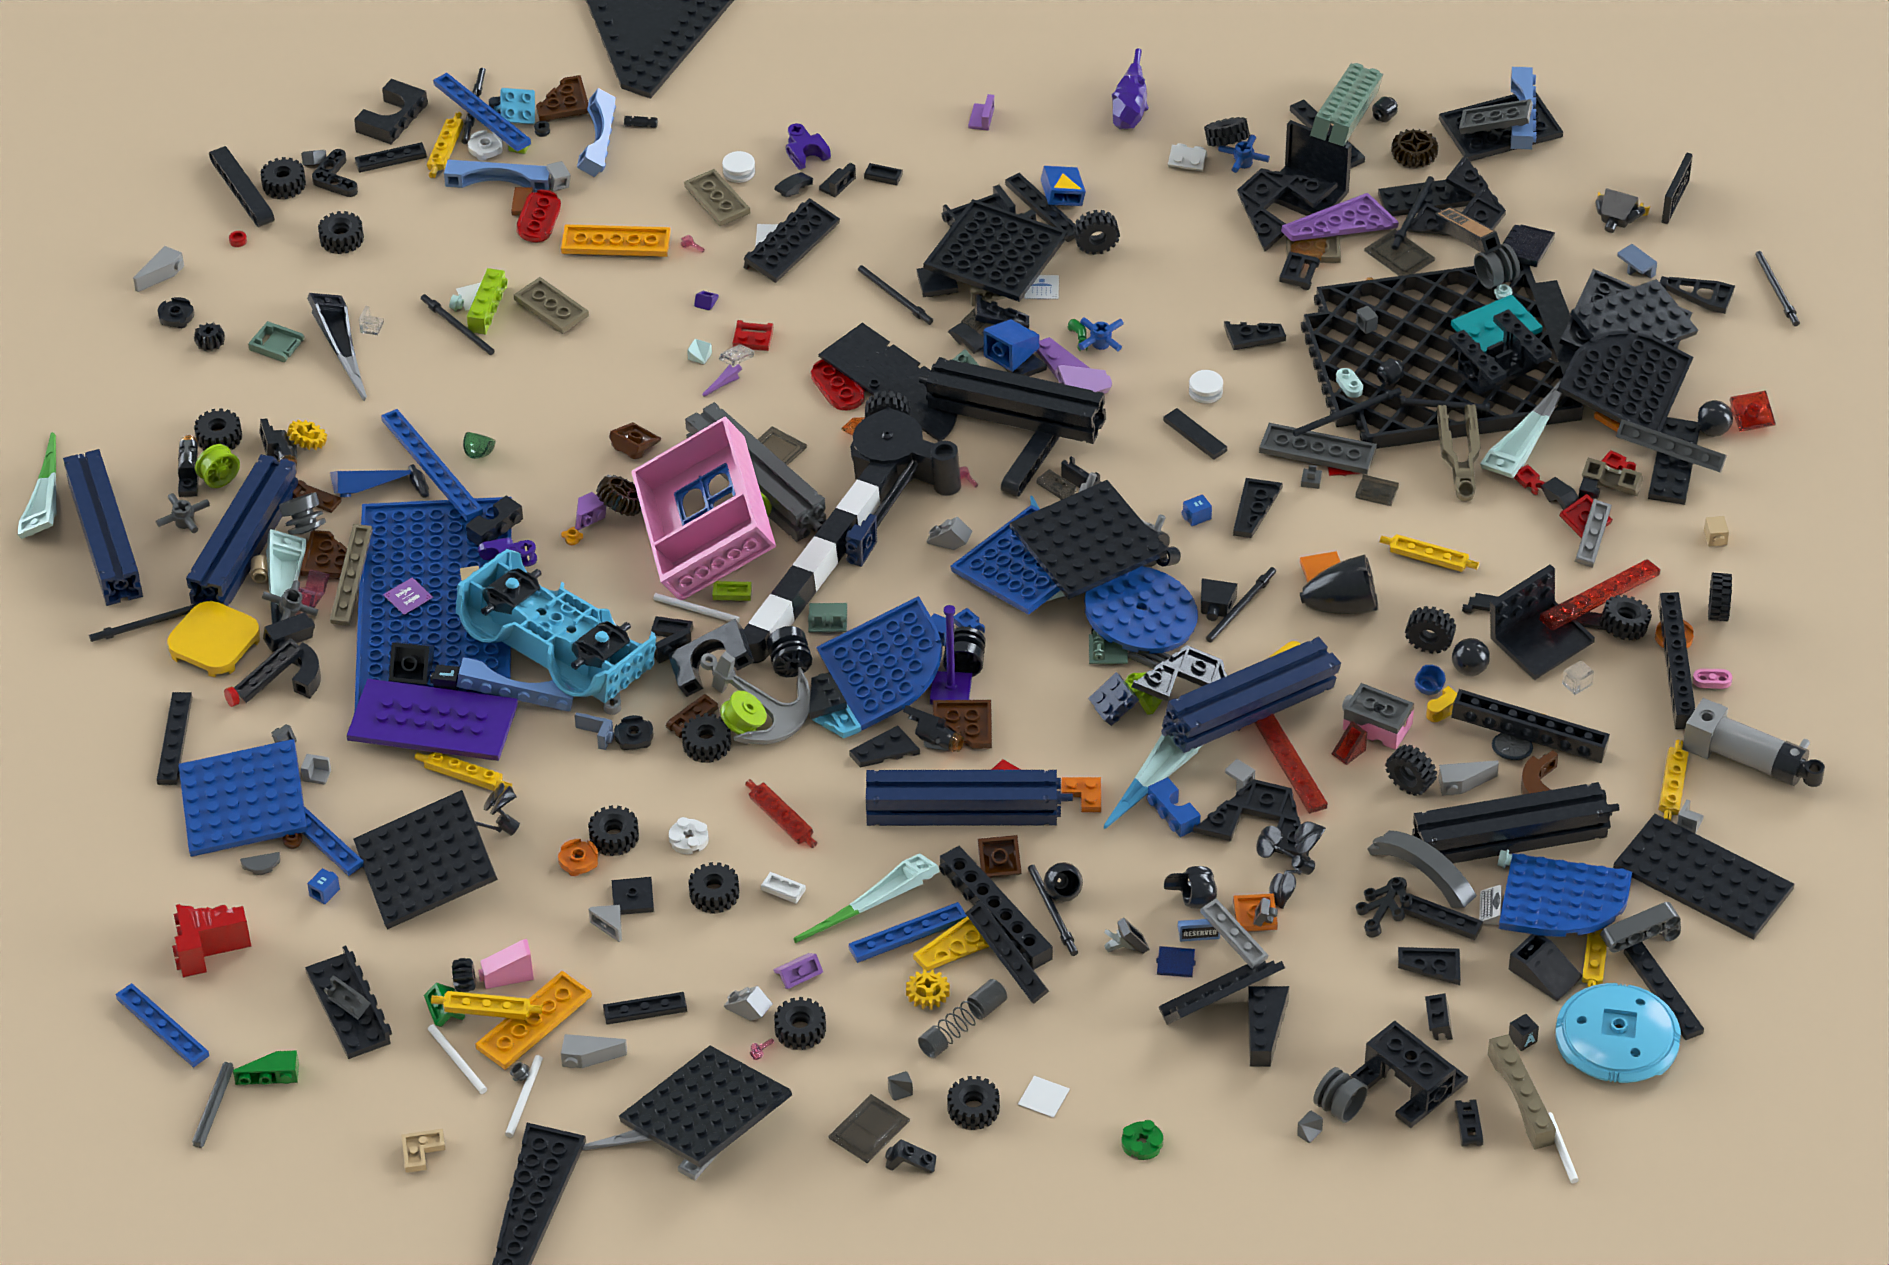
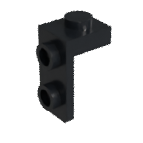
[885,1139,936,1173]

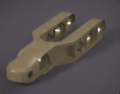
[1437,404,1481,502]

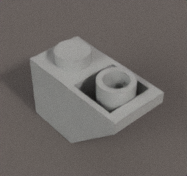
[926,516,972,550]
[724,986,773,1021]

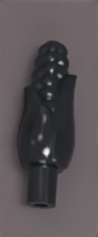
[408,464,429,498]

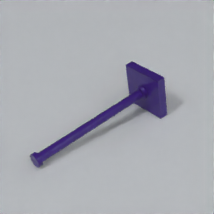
[930,605,972,705]

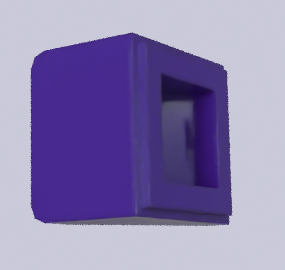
[694,290,719,310]

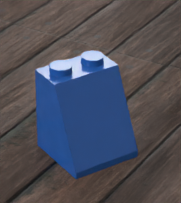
[983,319,1040,372]

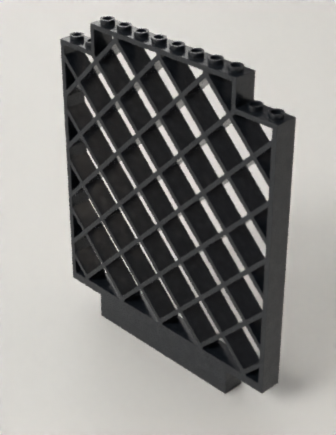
[1301,263,1583,449]

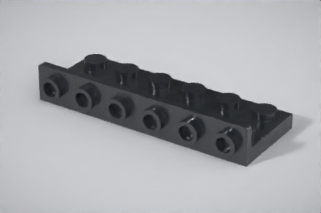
[743,198,840,283]
[305,945,392,1059]
[1159,960,1285,1025]

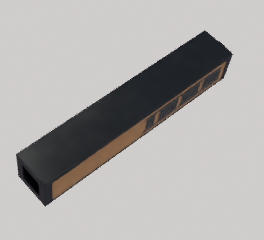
[1435,207,1502,255]

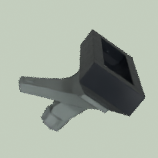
[1104,918,1150,954]

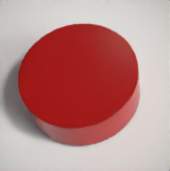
[229,231,247,247]
[224,686,240,707]

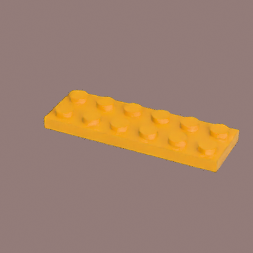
[561,224,671,257]
[475,971,592,1070]

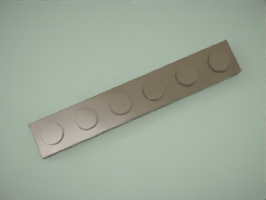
[330,524,373,626]

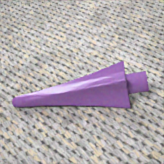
[702,364,742,396]

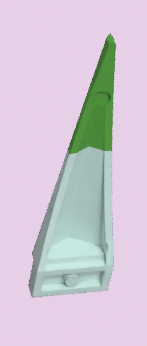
[18,432,57,539]
[794,853,940,943]

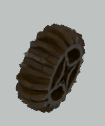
[1391,129,1438,168]
[596,475,641,516]

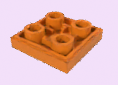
[1300,551,1341,583]

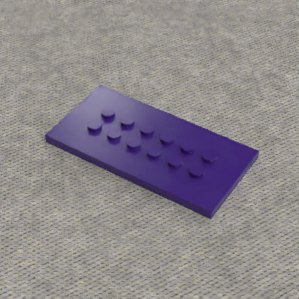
[347,679,518,761]

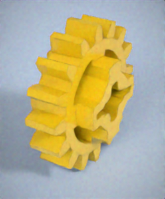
[287,420,327,450]
[906,969,950,1010]

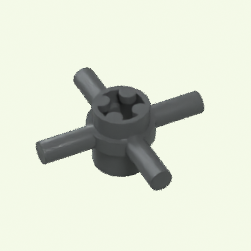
[156,493,210,533]
[262,580,319,621]

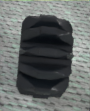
[194,322,225,351]
[452,958,476,992]

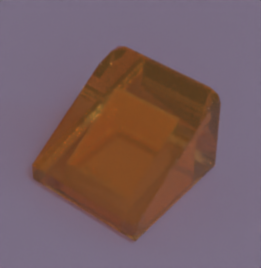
[842,417,865,436]

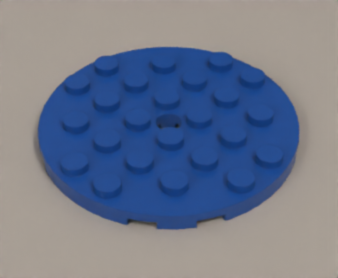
[1084,566,1198,654]

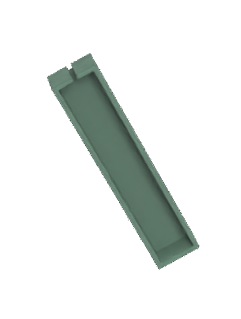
[1310,63,1383,146]

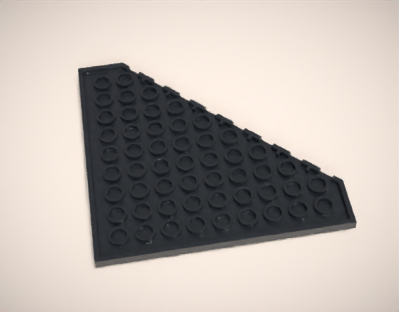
[585,0,734,99]

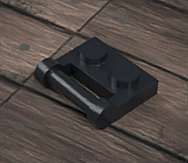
[1279,251,1320,290]

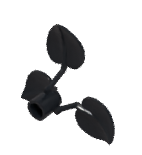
[475,782,520,836]
[1256,821,1326,909]

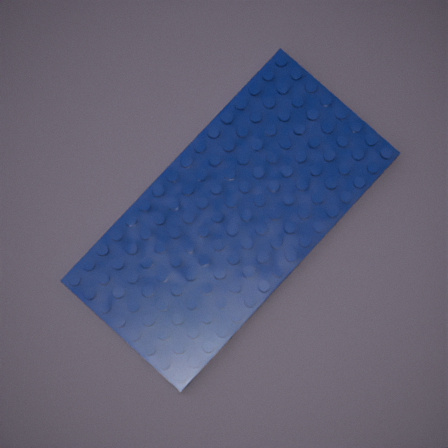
[354,497,512,713]

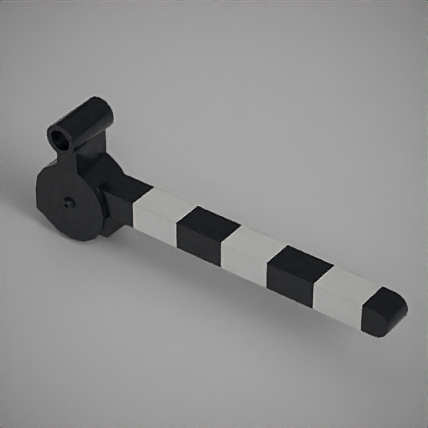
[744,407,961,663]

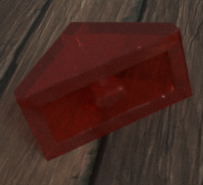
[1331,721,1367,765]

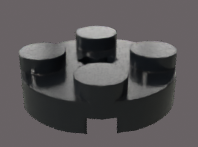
[157,297,194,329]
[614,715,654,750]

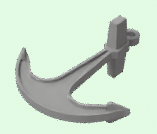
[700,651,811,744]

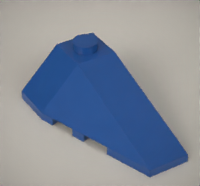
[330,470,411,497]

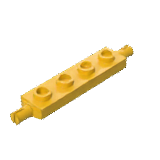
[427,111,464,178]
[1379,534,1479,572]
[1658,739,1689,821]
[414,752,512,791]
[1582,925,1610,988]
[431,991,542,1020]

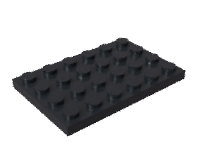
[1439,93,1563,161]
[1570,279,1698,345]

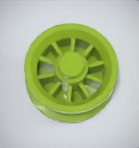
[195,444,240,488]
[720,690,767,735]

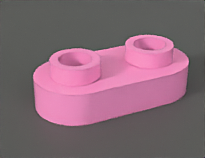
[1693,669,1732,689]

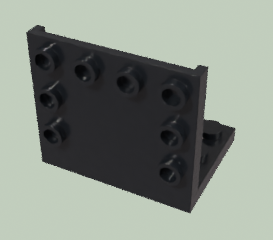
[1274,120,1352,216]
[1490,564,1595,680]

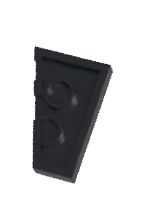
[809,672,847,719]
[849,725,920,768]

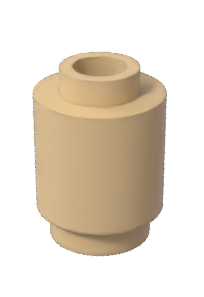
[250,555,268,583]

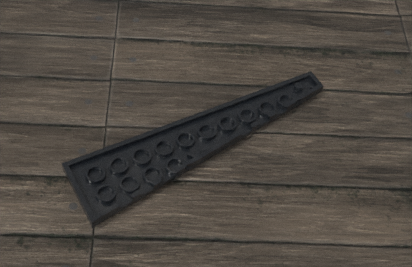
[492,1123,586,1265]

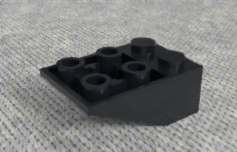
[1508,934,1582,1001]

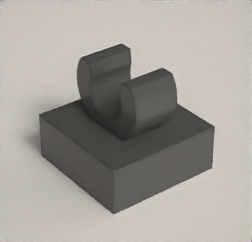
[1301,465,1322,489]
[271,724,297,743]
[1253,897,1278,927]

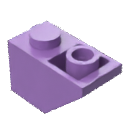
[575,492,607,530]

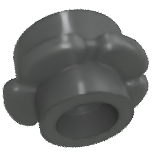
[510,1062,529,1081]

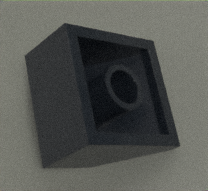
[388,642,435,685]

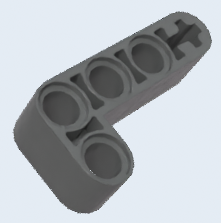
[1600,902,1681,953]

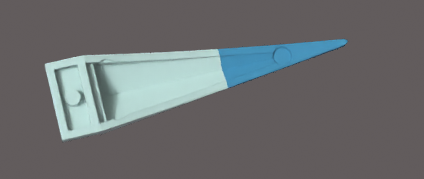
[1104,735,1203,829]

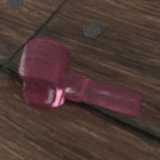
[681,235,705,253]
[960,466,978,488]
[750,1038,774,1060]

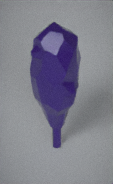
[1112,48,1149,129]

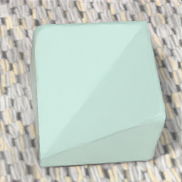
[687,339,712,364]

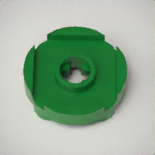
[1121,1120,1164,1160]

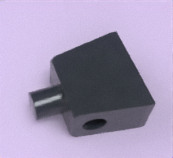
[1201,578,1238,621]

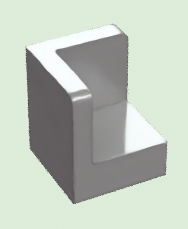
[546,161,571,191]
[301,754,331,785]
[1225,759,1255,791]
[1677,799,1704,834]

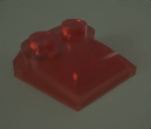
[1729,390,1776,432]

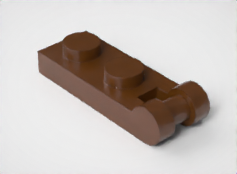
[293,480,342,513]
[666,694,719,738]

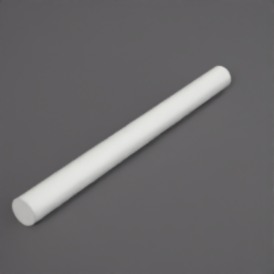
[653,593,740,623]
[428,1024,487,1094]
[505,1055,543,1138]

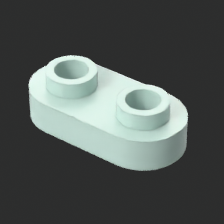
[1336,368,1363,398]

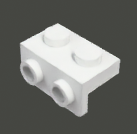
[1168,143,1208,172]

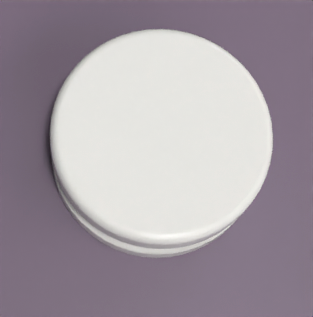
[722,151,755,183]
[1189,370,1223,404]

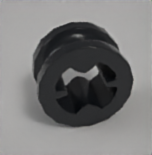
[534,121,550,137]

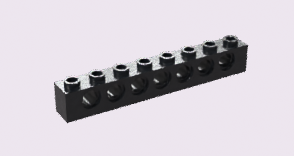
[1658,592,1695,729]
[1451,689,1610,763]
[939,845,1053,970]

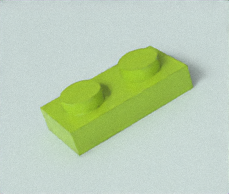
[712,581,752,601]

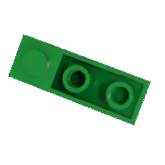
[233,1050,299,1085]

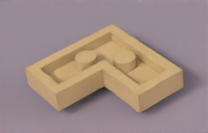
[401,1128,446,1173]

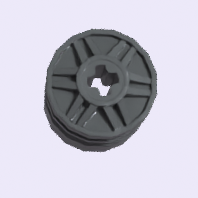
[1474,243,1520,289]
[279,492,326,535]
[1313,1067,1368,1123]

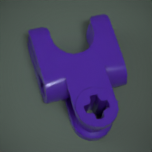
[786,123,831,170]
[478,538,537,567]

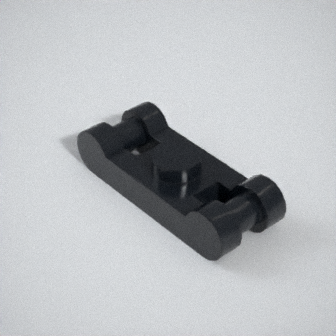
[1455,1099,1483,1147]

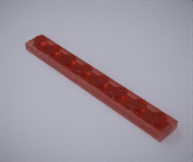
[1539,559,1661,631]
[1254,713,1328,814]

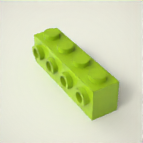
[467,268,508,335]

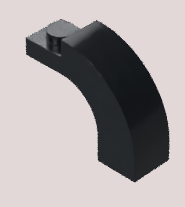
[278,640,321,698]

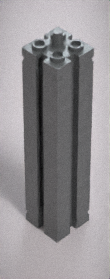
[685,402,826,542]

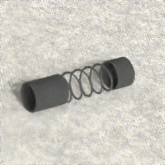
[918,979,1007,1058]

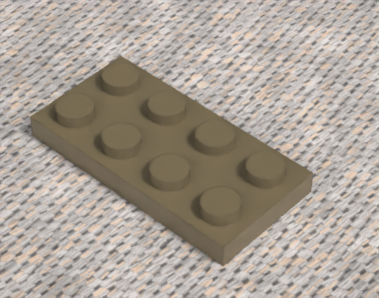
[684,169,750,226]
[514,277,589,334]

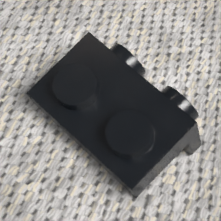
[654,628,691,664]

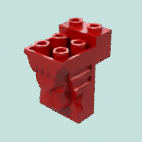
[172,904,252,978]

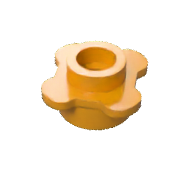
[561,527,583,545]

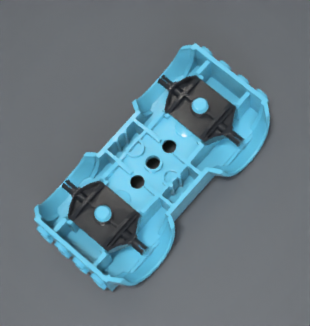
[456,549,656,703]

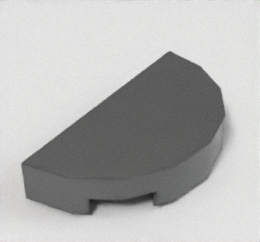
[240,852,280,875]

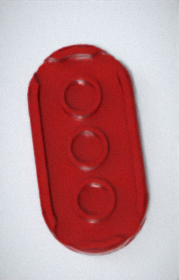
[516,190,561,242]
[811,360,865,411]

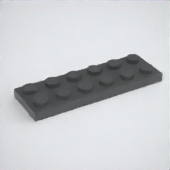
[1259,423,1377,474]

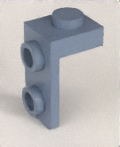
[575,713,614,750]

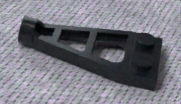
[1660,276,1735,314]

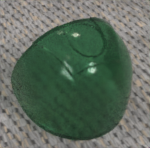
[463,432,496,459]

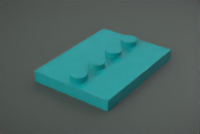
[1451,294,1543,354]

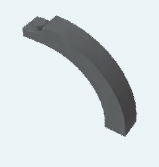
[1367,830,1477,908]

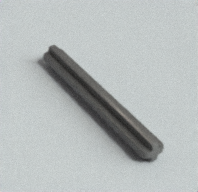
[192,1062,234,1148]

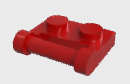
[732,320,774,351]

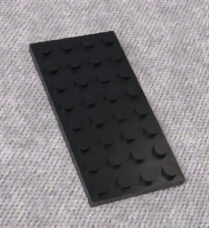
[1613,814,1795,940]

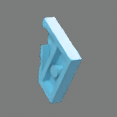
[812,705,861,738]

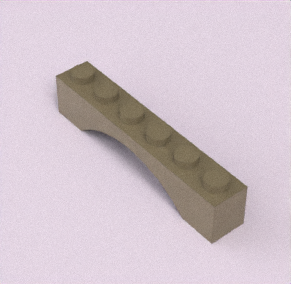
[1488,1034,1556,1149]

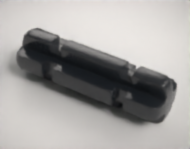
[624,116,658,128]

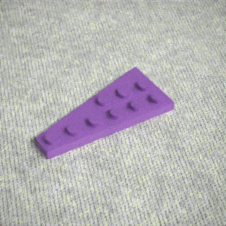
[1281,193,1399,241]

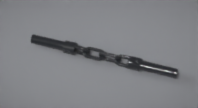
[461,68,486,144]

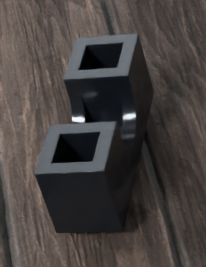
[465,495,523,546]

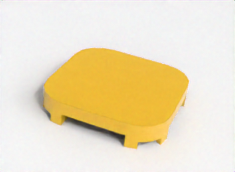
[167,601,260,678]

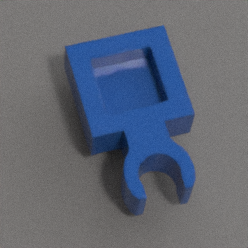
[954,608,985,633]

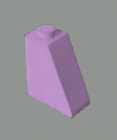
[1055,365,1112,394]

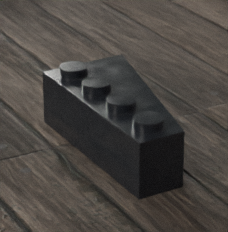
[1248,986,1289,1067]

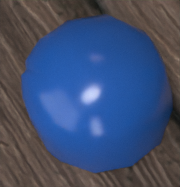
[1414,664,1446,696]

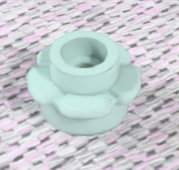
[1494,284,1512,299]
[449,294,464,312]
[1497,849,1512,869]

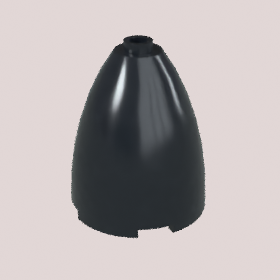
[1300,554,1378,614]

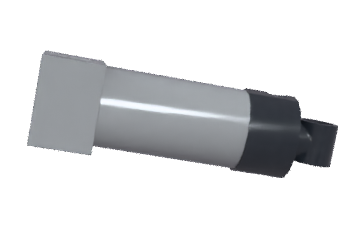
[1683,698,1825,787]

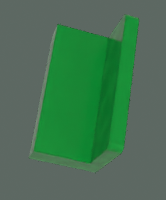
[424,982,465,1027]

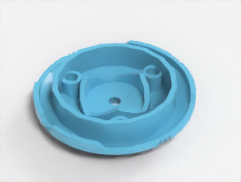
[1555,983,1681,1083]

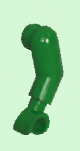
[1067,319,1088,351]

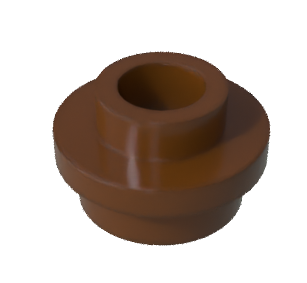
[282,833,303,849]

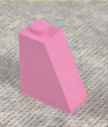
[478,939,534,989]

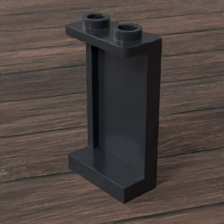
[941,185,1016,228]

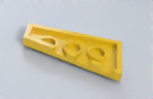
[913,916,990,971]

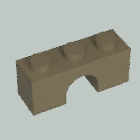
[1582,457,1643,496]

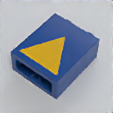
[1040,166,1086,206]

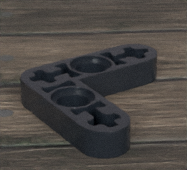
[312,149,358,197]

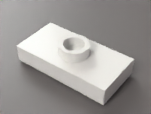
[761,872,806,904]

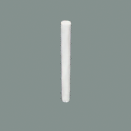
[1548,1112,1579,1184]

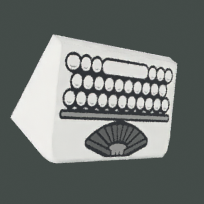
[1479,885,1501,925]

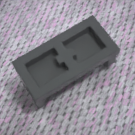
[324,975,371,1020]

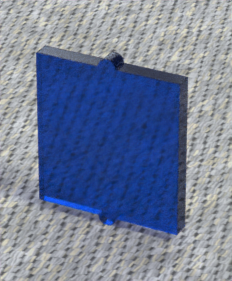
[1156,946,1196,977]

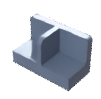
[1617,244,1657,278]

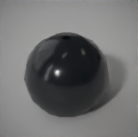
[1698,400,1733,437]
[1452,638,1490,676]
[1043,862,1083,902]

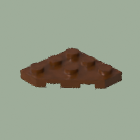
[536,75,589,121]
[300,530,347,578]
[933,700,992,749]

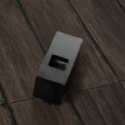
[263,612,315,652]

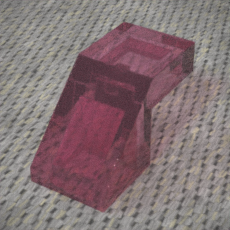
[298,569,330,608]

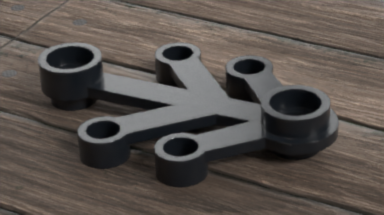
[1356,877,1413,937]

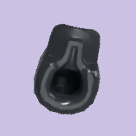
[1164,866,1217,909]

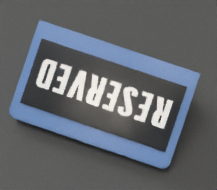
[1178,919,1220,942]

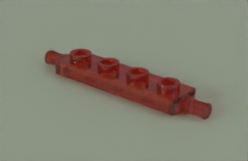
[745,779,817,848]

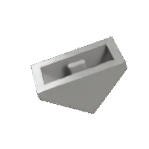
[588,905,622,942]

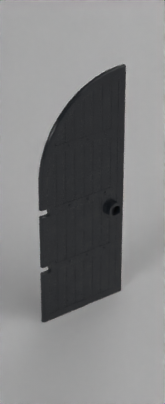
[818,322,958,442]

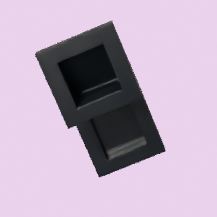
[1540,477,1579,510]

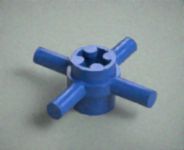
[1218,134,1270,173]
[1078,317,1124,352]

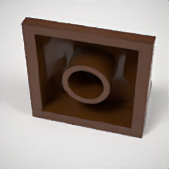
[609,422,661,459]
[978,835,1022,877]

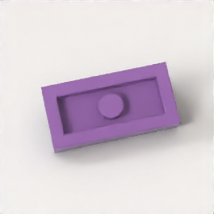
[968,94,995,131]
[773,953,823,989]

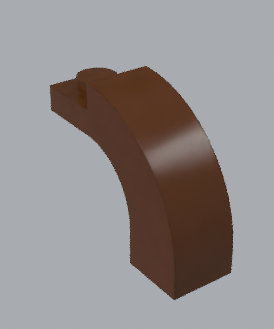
[1521,750,1558,795]

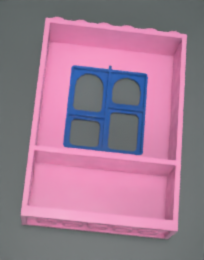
[631,416,776,600]

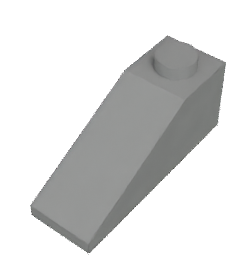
[133,246,184,292]
[1438,760,1499,796]
[561,1034,627,1068]

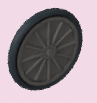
[1492,733,1533,760]

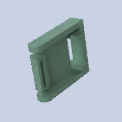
[248,321,305,362]

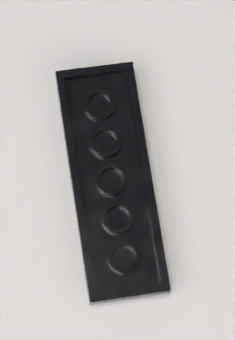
[1378,175,1481,216]
[1648,417,1700,505]

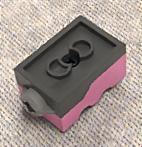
[1342,683,1414,750]

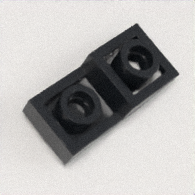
[774,172,813,197]
[948,322,984,354]

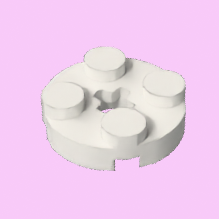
[468,130,503,161]
[669,817,709,854]

